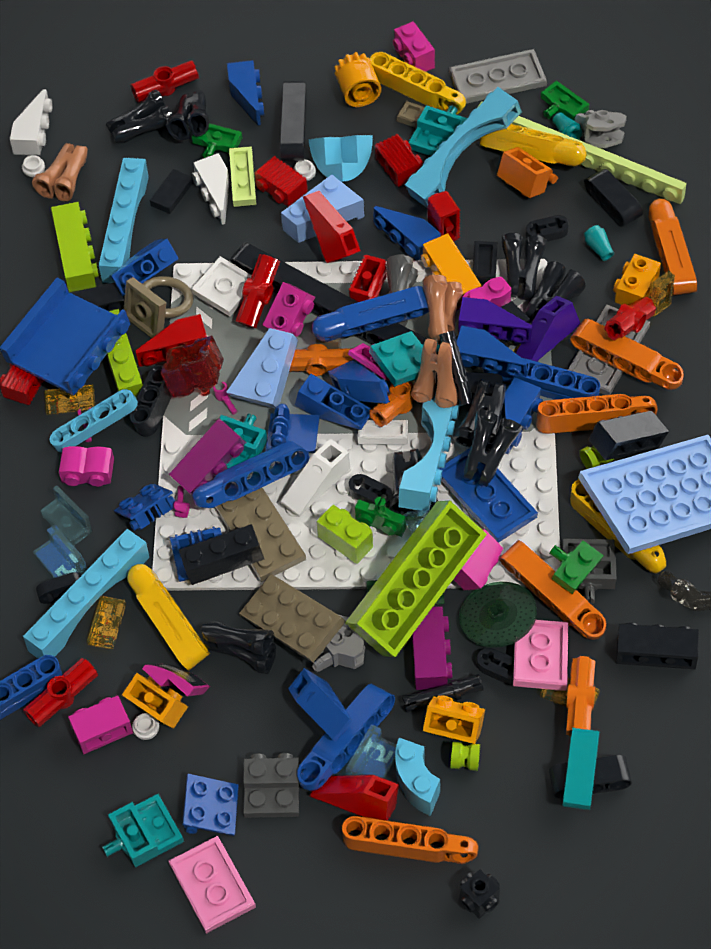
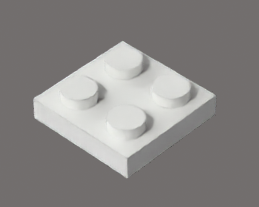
[192,256,252,317]

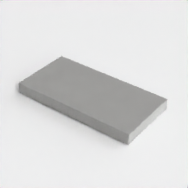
[449,49,547,104]
[568,304,650,395]

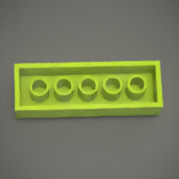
[345,500,487,657]

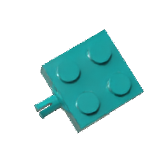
[409,105,467,156]
[369,331,440,387]
[220,413,267,478]
[102,794,184,868]

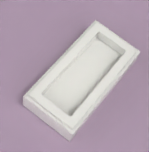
[358,420,408,444]

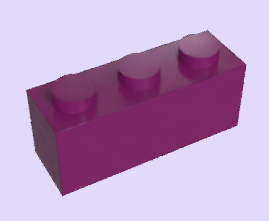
[169,418,247,495]
[412,606,452,690]

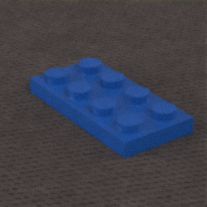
[440,447,538,543]

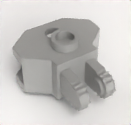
[574,110,627,148]
[312,615,365,672]

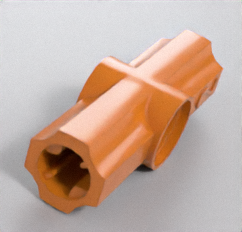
[289,344,353,376]
[370,381,414,427]
[566,656,595,736]

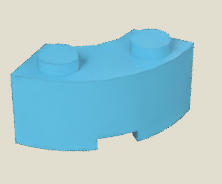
[395,738,440,816]

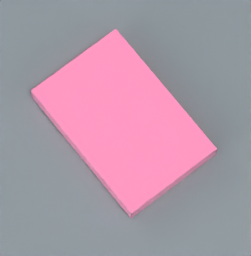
[513,618,568,691]
[169,836,256,933]

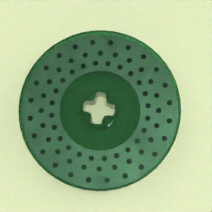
[459,582,537,648]

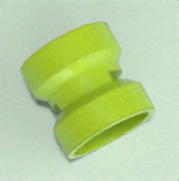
[579,446,614,469]
[451,742,480,771]

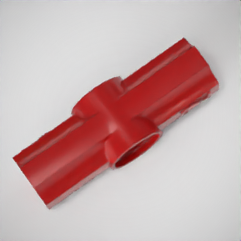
[130,61,199,102]
[236,254,280,328]
[604,297,656,340]
[23,658,98,727]

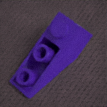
[516,296,581,362]
[458,297,532,343]

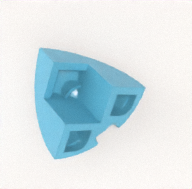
[308,135,372,181]

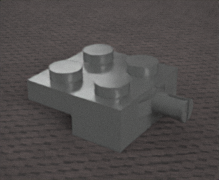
[563,539,616,604]

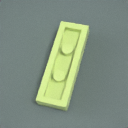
[229,147,256,207]

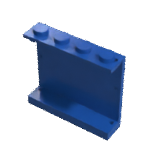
[0,278,130,395]

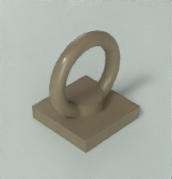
[124,276,194,338]

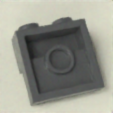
[244,753,299,818]

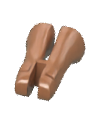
[32,143,88,201]
[422,275,463,345]
[410,338,457,408]

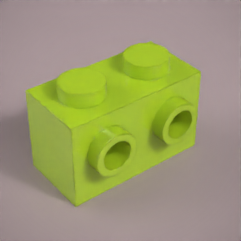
[317,504,373,564]

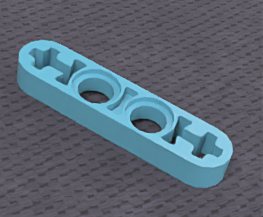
[50,389,138,452]

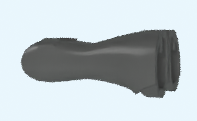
[386,254,418,326]

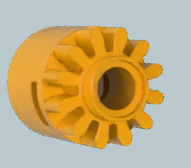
[334,52,381,107]

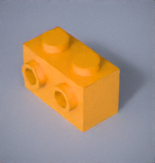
[613,254,661,306]
[122,673,188,729]
[423,695,485,744]

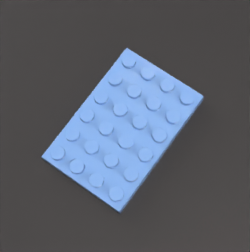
[578,435,711,555]

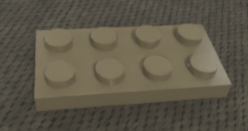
[214,488,306,582]
[239,574,345,663]

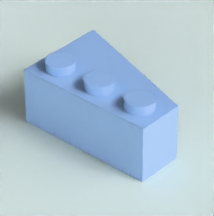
[281,175,364,243]
[226,328,298,408]

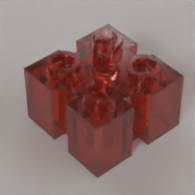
[161,335,224,398]

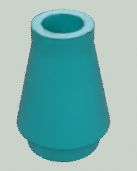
[553,113,582,140]
[583,225,614,261]

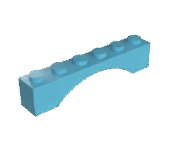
[405,87,522,209]
[99,158,149,283]
[398,393,459,512]
[23,529,150,658]

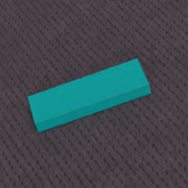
[563,728,600,810]

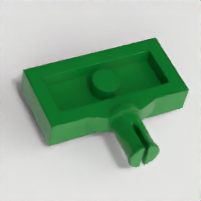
[541,80,589,121]
[192,123,243,158]
[355,497,406,537]
[549,541,604,594]

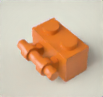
[497,147,558,198]

